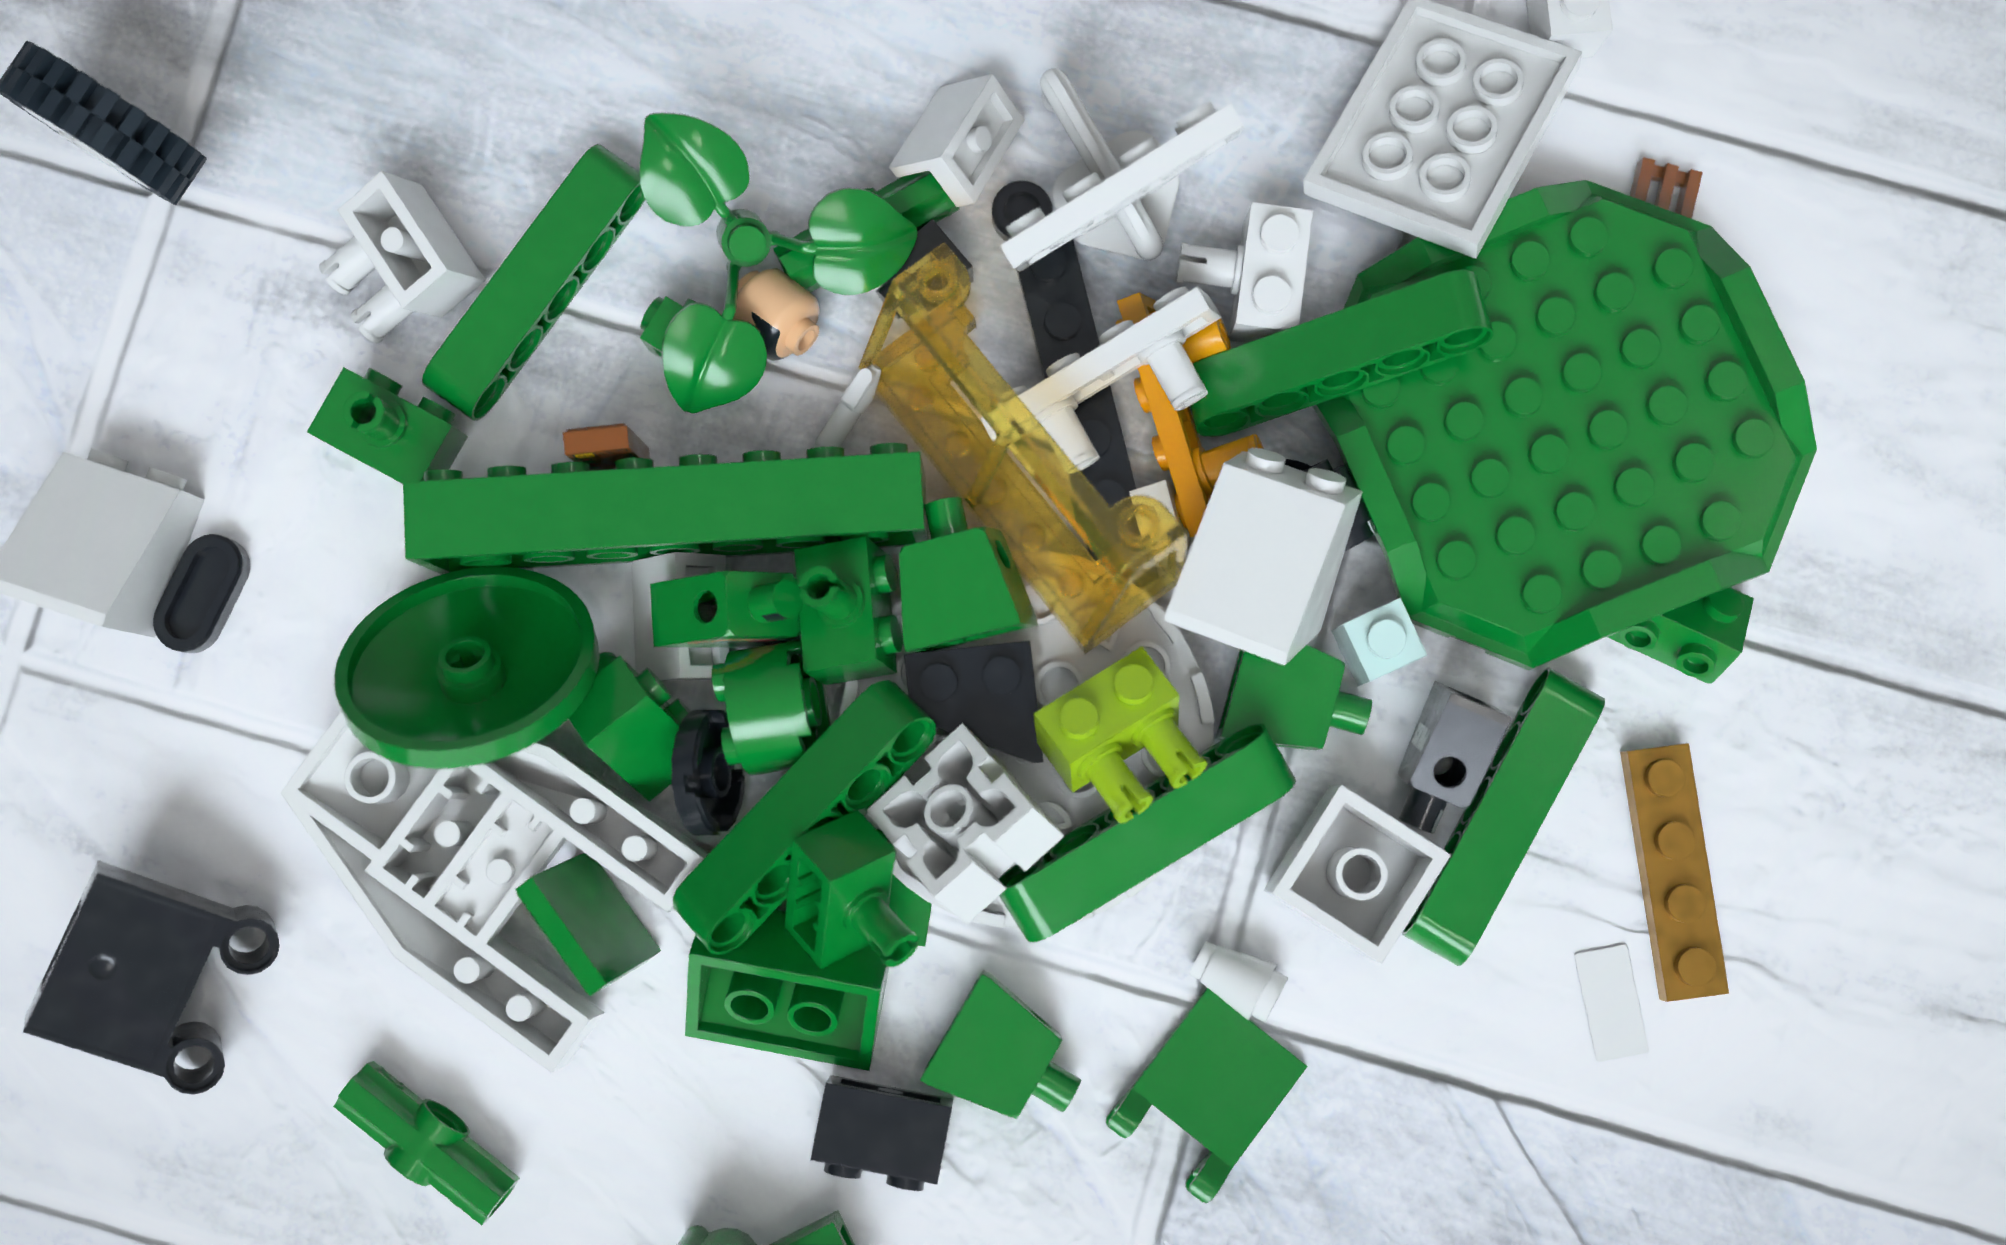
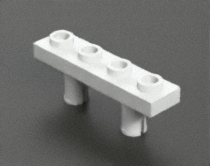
[981,287,1222,475]

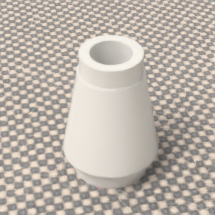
[1190,941,1289,1023]

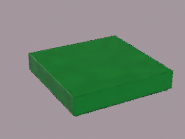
[515,853,661,997]

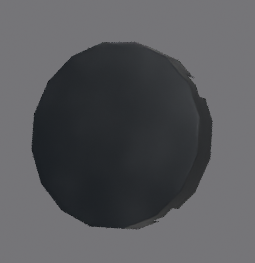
[671,710,745,835]

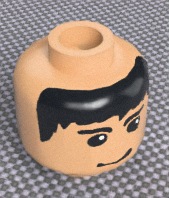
[733,268,820,361]

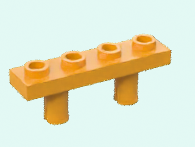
[1116,292,1264,538]

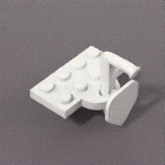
[1000,68,1244,272]

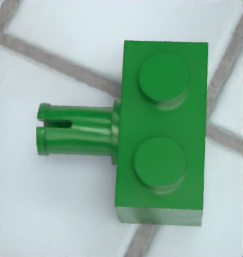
[307,367,468,484]
[794,536,903,685]
[568,652,691,802]
[785,810,919,969]

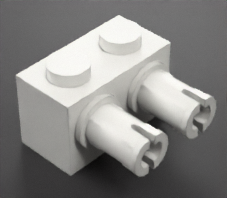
[319,171,486,343]

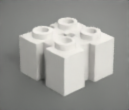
[866,723,1064,924]

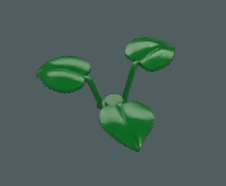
[639,112,917,413]

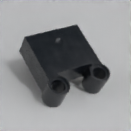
[22,860,280,1095]

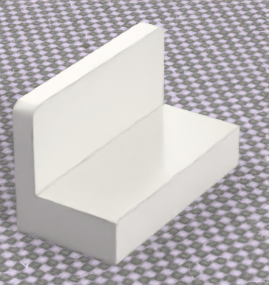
[889,73,1025,207]
[631,552,730,682]

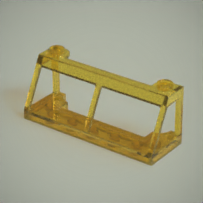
[859,242,1187,654]

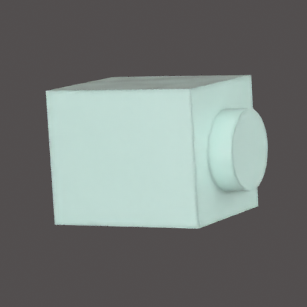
[1331,598,1427,686]

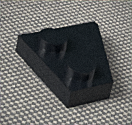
[904,640,1044,763]

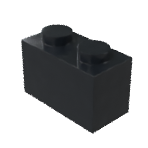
[810,1075,954,1191]

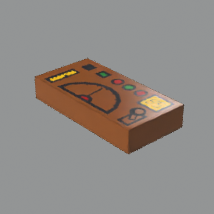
[563,423,650,471]

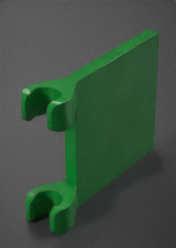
[1105,987,1308,1203]

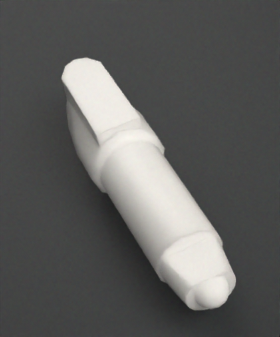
[813,364,881,448]

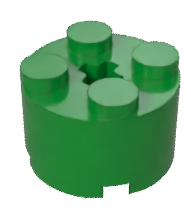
[712,639,831,776]

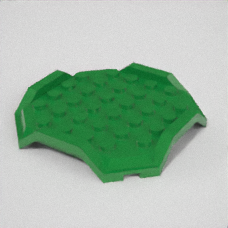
[1312,180,1817,671]

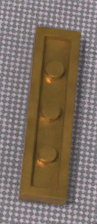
[1620,743,1730,1002]

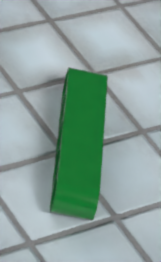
[422,144,645,421]
[1191,270,1493,437]
[1402,667,1605,967]
[672,680,936,955]
[998,723,1296,942]

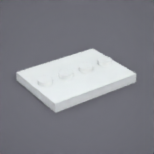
[1303,0,1583,259]

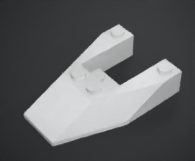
[280,710,709,1074]

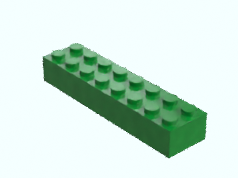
[403,443,929,574]

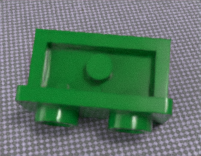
[1607,587,1754,684]

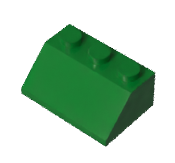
[685,910,889,1071]

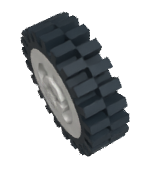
[0,41,207,205]

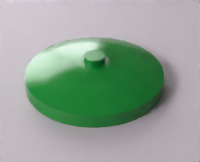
[334,567,600,769]

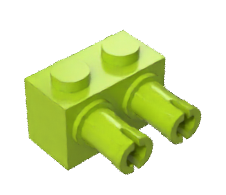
[1033,646,1207,823]

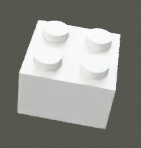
[1263,784,1451,964]

